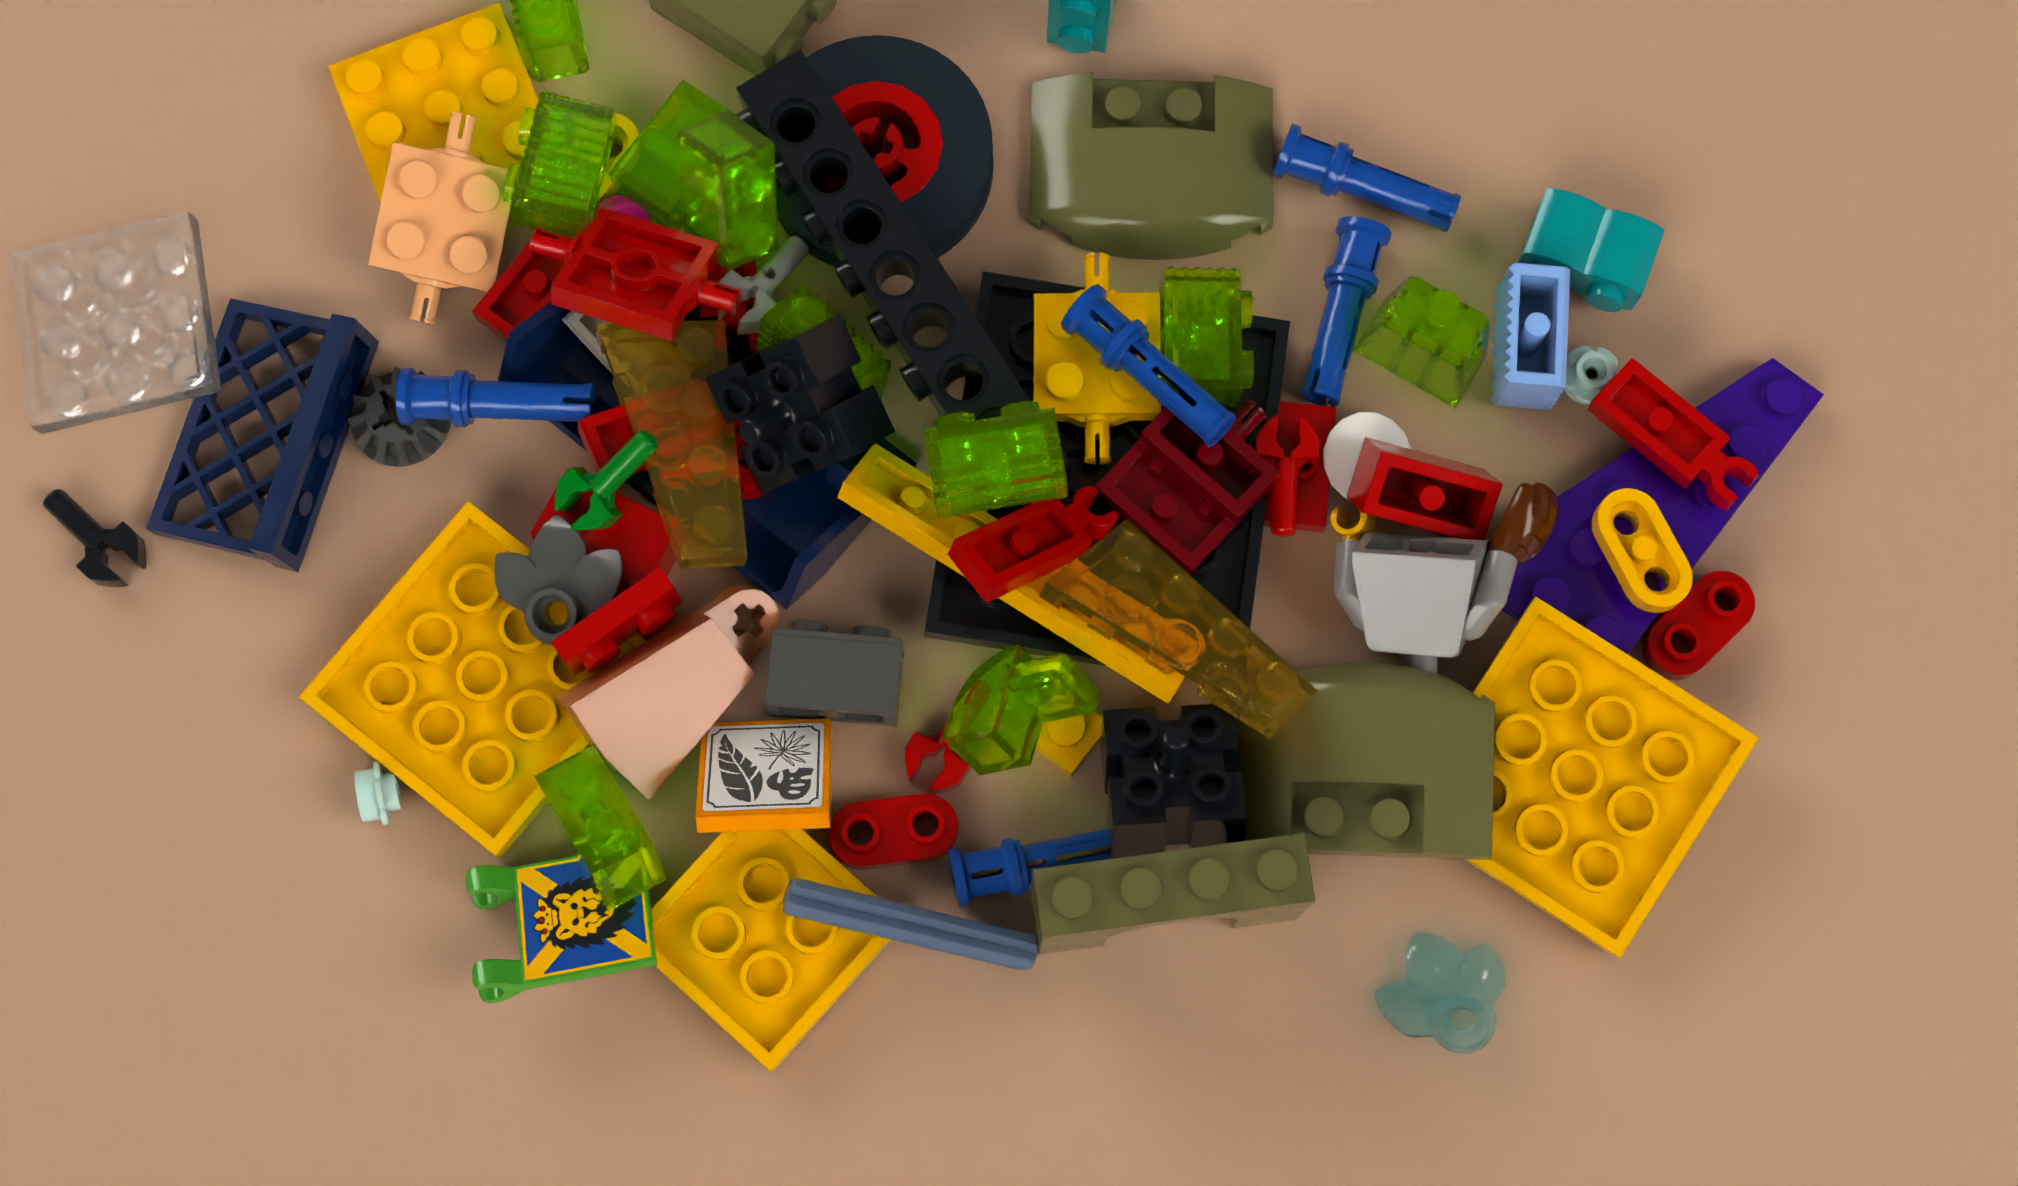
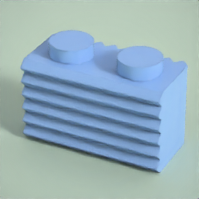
[1489,263,1570,410]

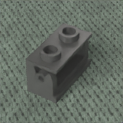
[765,620,904,727]

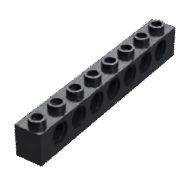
[735,49,1071,516]

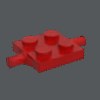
[529,207,742,341]

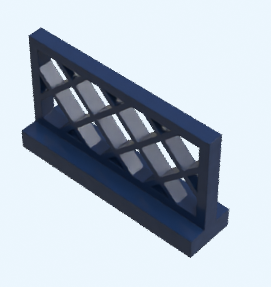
[146,298,379,572]

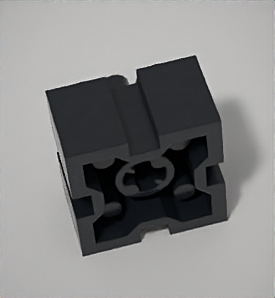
[705,314,896,494]
[1101,703,1247,859]

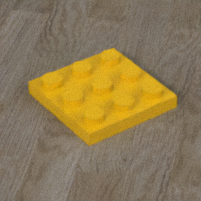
[328,3,560,203]
[652,829,891,1073]

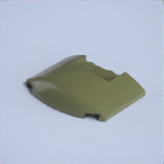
[1029,72,1273,260]
[1234,662,1495,860]

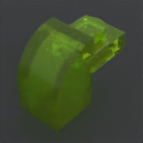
[942,644,1101,775]

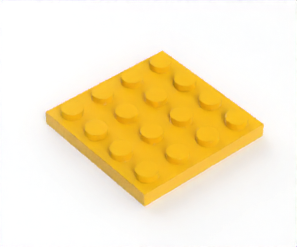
[299,501,647,859]
[1464,596,1759,958]

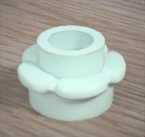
[1564,345,1618,405]
[354,761,402,825]

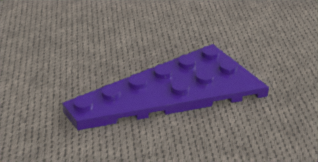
[1486,358,1824,654]

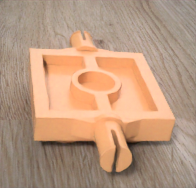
[368,112,518,325]

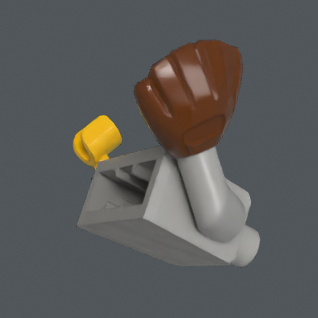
[1330,482,1559,674]

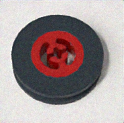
[758,35,994,266]

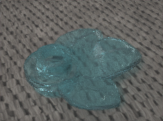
[1374,932,1505,1054]

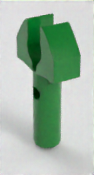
[554,430,659,530]

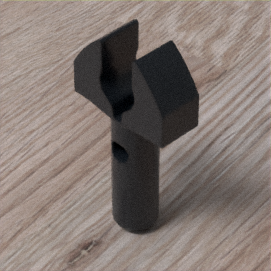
[43,489,146,587]

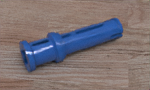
[1272,123,1461,233]
[1300,216,1392,407]
[1061,284,1237,448]
[396,368,596,427]
[948,828,1111,908]

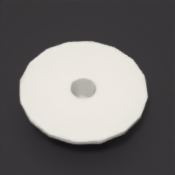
[1323,412,1411,499]

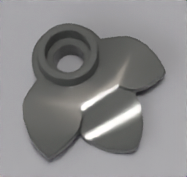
[494,515,623,645]

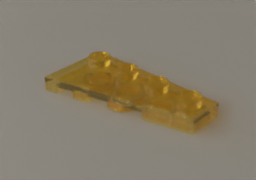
[595,320,747,569]
[1039,519,1318,739]

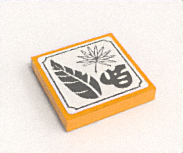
[695,718,832,833]

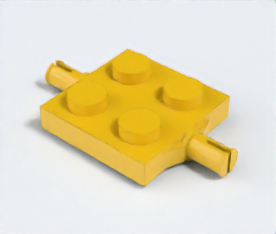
[1033,252,1161,465]

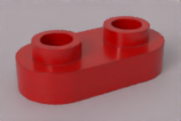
[1642,571,1755,680]
[829,793,959,870]

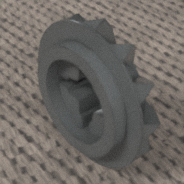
[348,367,451,467]

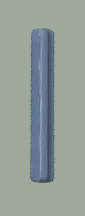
[783,878,1038,970]

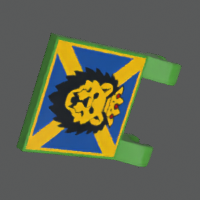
[466,843,658,1004]

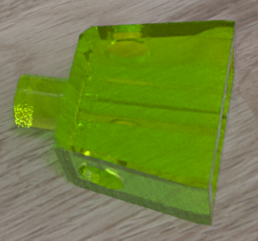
[1354,276,1490,409]

